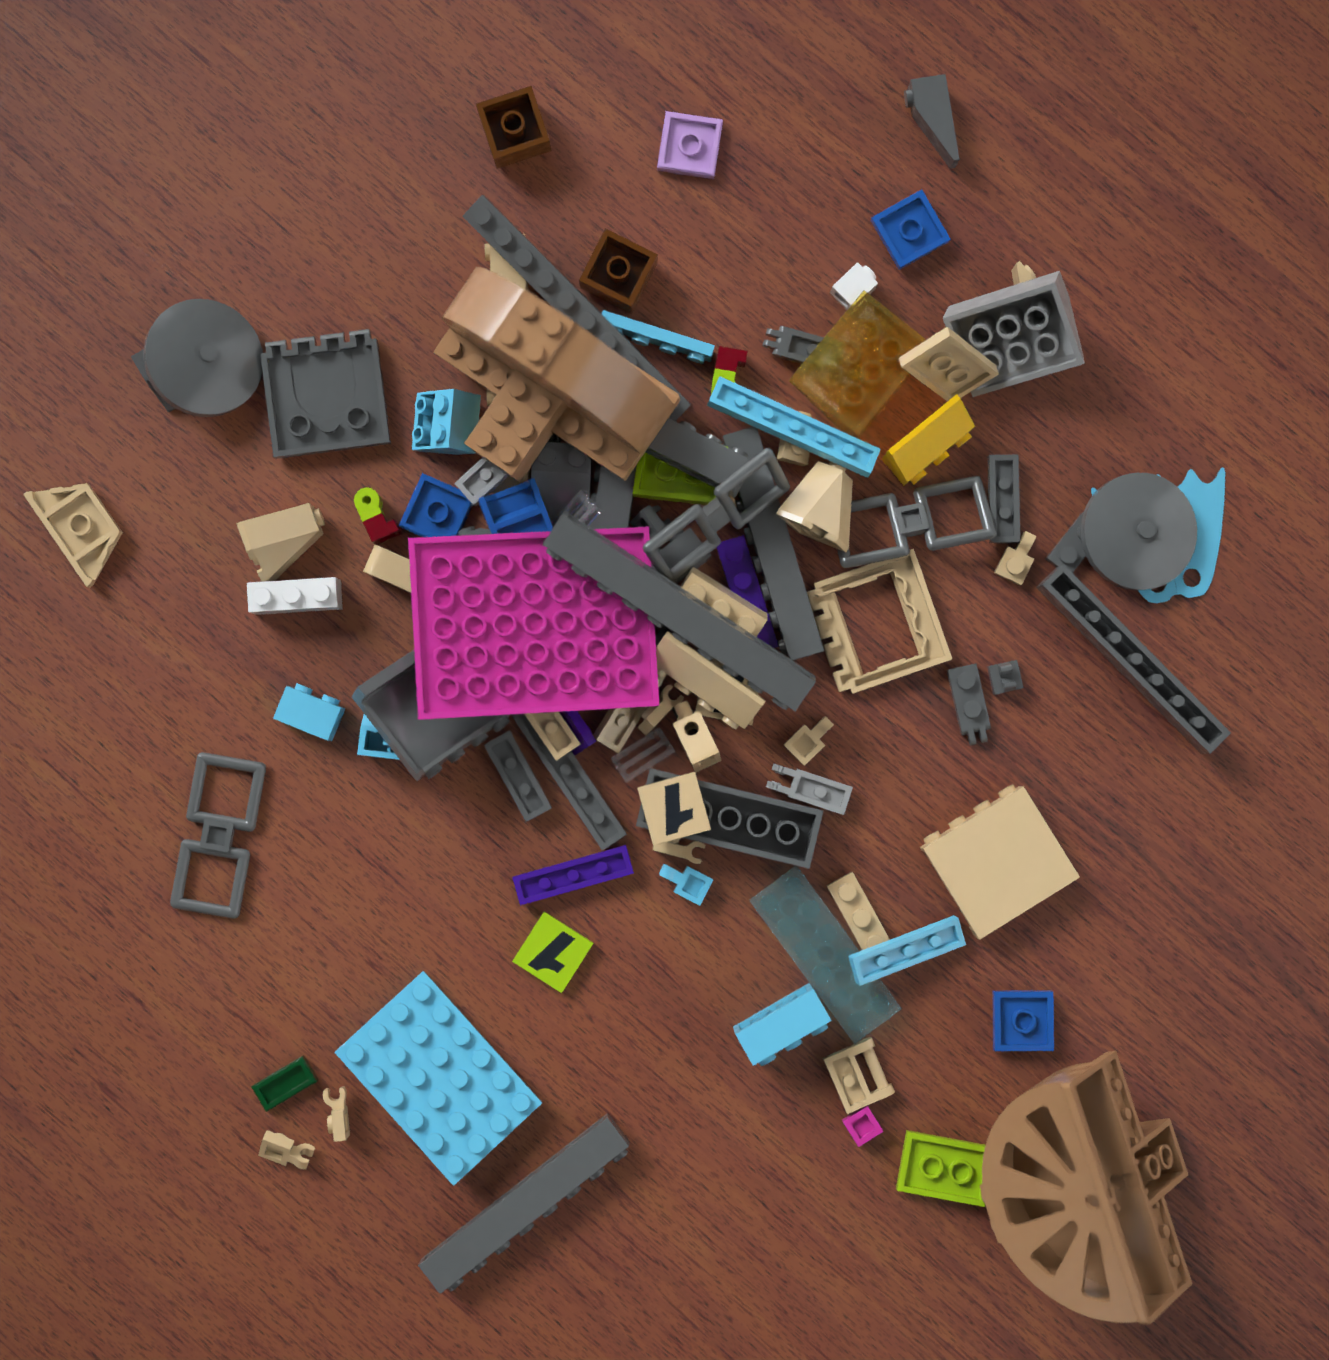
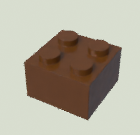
[476,86,551,169]
[579,228,658,314]

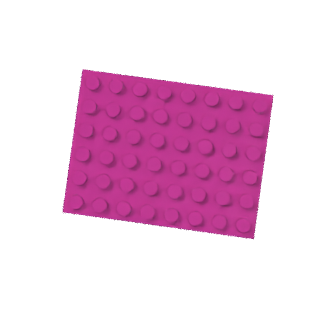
[408,527,659,720]

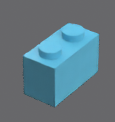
[273,683,345,741]

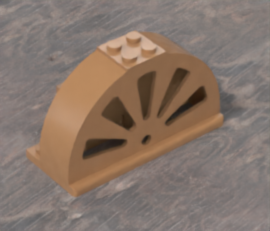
[433,267,680,482]
[979,1051,1192,1325]

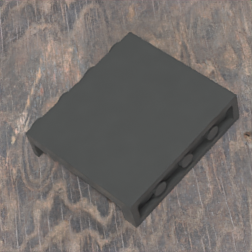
[352,650,510,781]

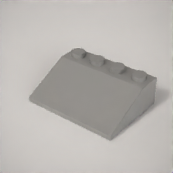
[943,271,1085,397]

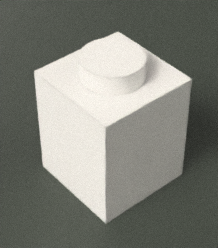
[830,262,878,313]

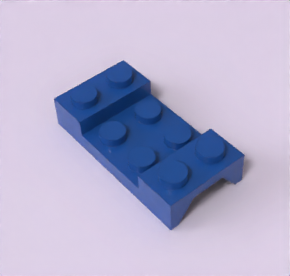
[478,478,553,534]

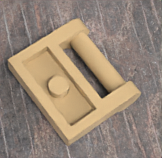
[823,1037,895,1114]

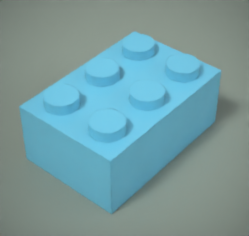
[733,983,832,1066]

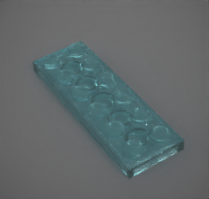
[749,865,902,1044]

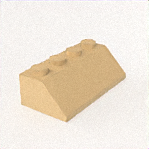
[656,631,765,730]

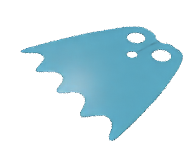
[1091,467,1225,603]

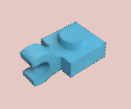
[659,864,713,906]

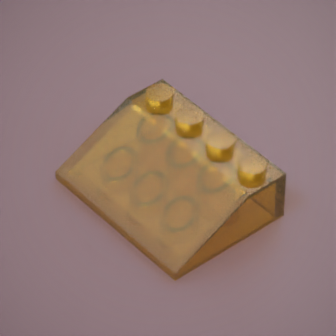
[789,290,926,439]

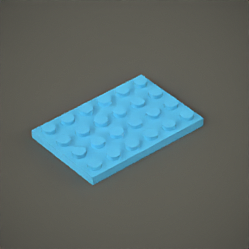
[334,971,543,1186]

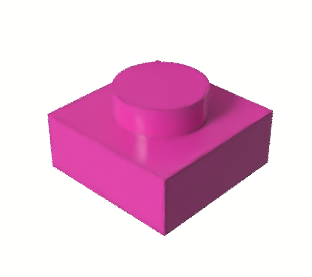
[842,1106,884,1147]

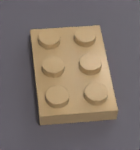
[899,327,999,402]

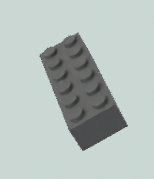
[636,768,823,869]

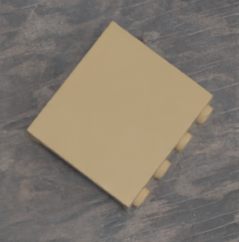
[920,784,1080,940]

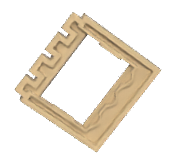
[807,549,952,694]

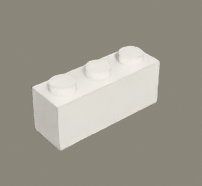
[247,577,343,615]

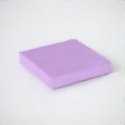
[657,111,723,179]

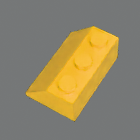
[882,394,975,486]

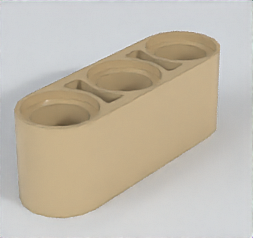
[363,545,411,593]

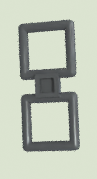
[643,448,790,581]
[837,476,996,568]
[170,752,266,919]

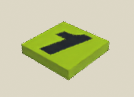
[512,911,594,993]

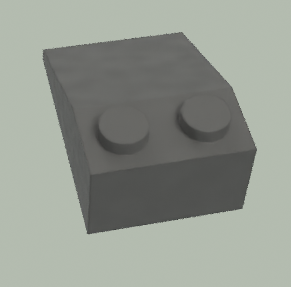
[531,442,593,527]

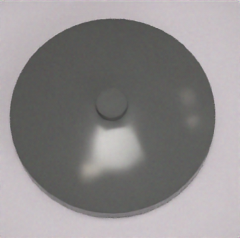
[143,299,263,417]
[1081,472,1197,590]

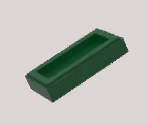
[251,1055,318,1112]

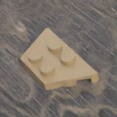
[23,483,123,588]

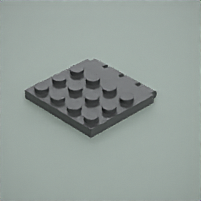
[260,329,391,459]

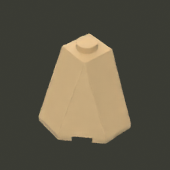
[776,461,853,552]
[236,503,325,582]

